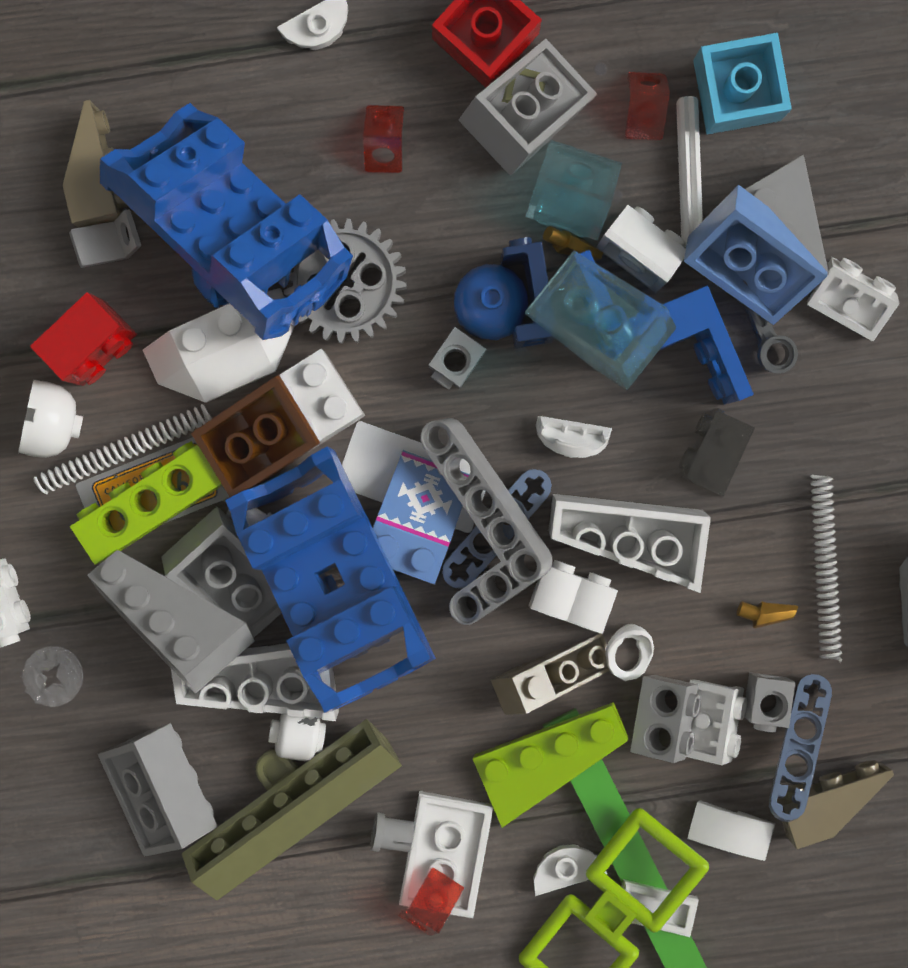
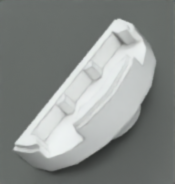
[277,0,348,50]
[536,416,612,458]
[533,844,607,896]

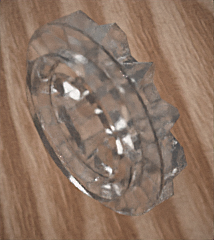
[21,646,83,708]

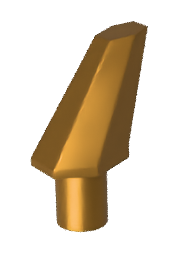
[543,226,603,260]
[737,601,798,629]

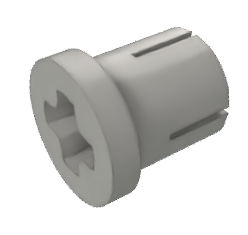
[370,812,414,852]

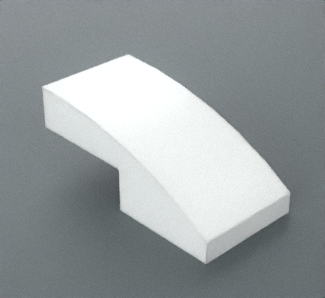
[687,801,776,861]

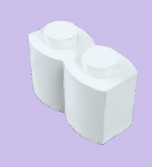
[529,560,618,634]

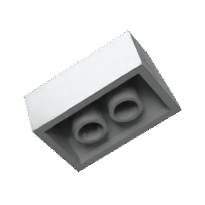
[98,723,218,857]

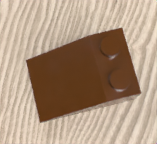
[191,375,320,497]

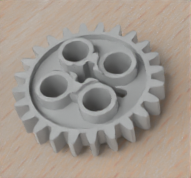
[284,218,407,344]

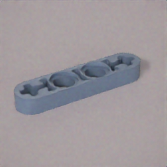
[442,469,552,589]
[769,674,832,822]

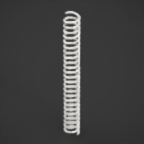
[33,404,212,494]
[810,475,842,663]

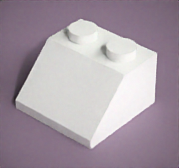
[596,205,686,293]

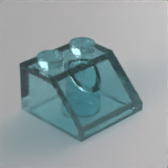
[525,140,622,240]

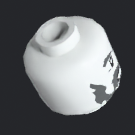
[268,714,326,761]

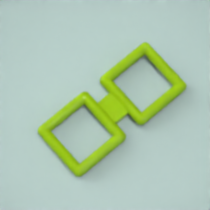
[519,808,709,968]

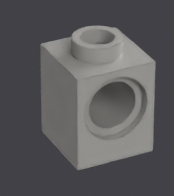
[429,327,486,390]
[744,672,795,732]

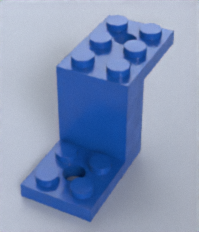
[566,250,754,405]

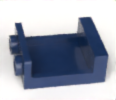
[500,237,557,349]

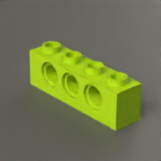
[70,441,223,565]

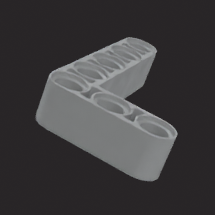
[420,418,552,625]

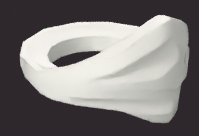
[605,624,654,681]

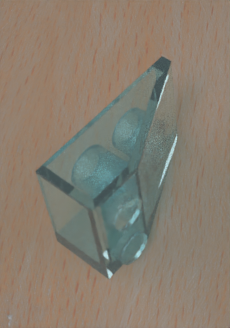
[525,251,676,390]

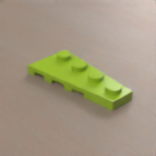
[473,702,628,828]

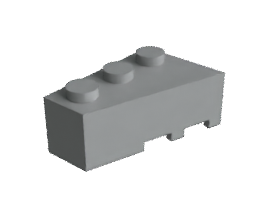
[745,155,829,275]

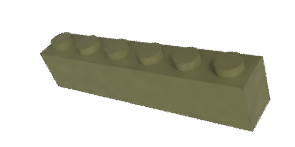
[182,719,402,901]

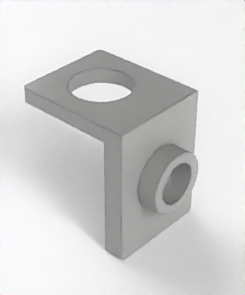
[69,209,141,268]

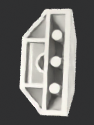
[143,288,295,403]

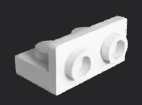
[807,257,900,341]
[686,679,747,765]

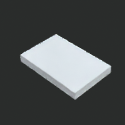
[399,791,493,918]

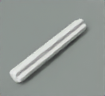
[676,96,703,247]

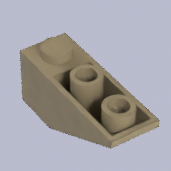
[62,100,128,228]
[491,633,610,715]
[777,760,894,849]

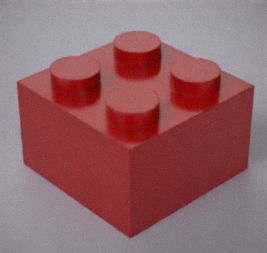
[432,0,542,88]
[30,292,137,386]

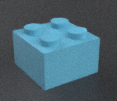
[693,33,792,134]

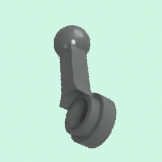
[742,280,798,373]

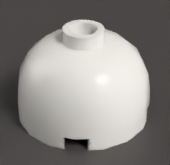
[19,380,83,458]

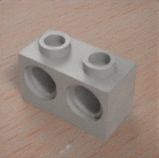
[630,675,701,763]

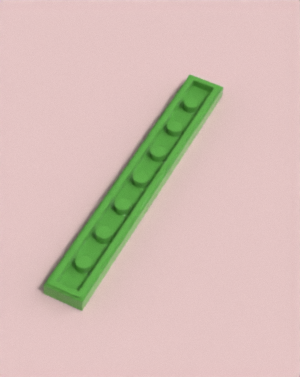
[543,708,707,968]

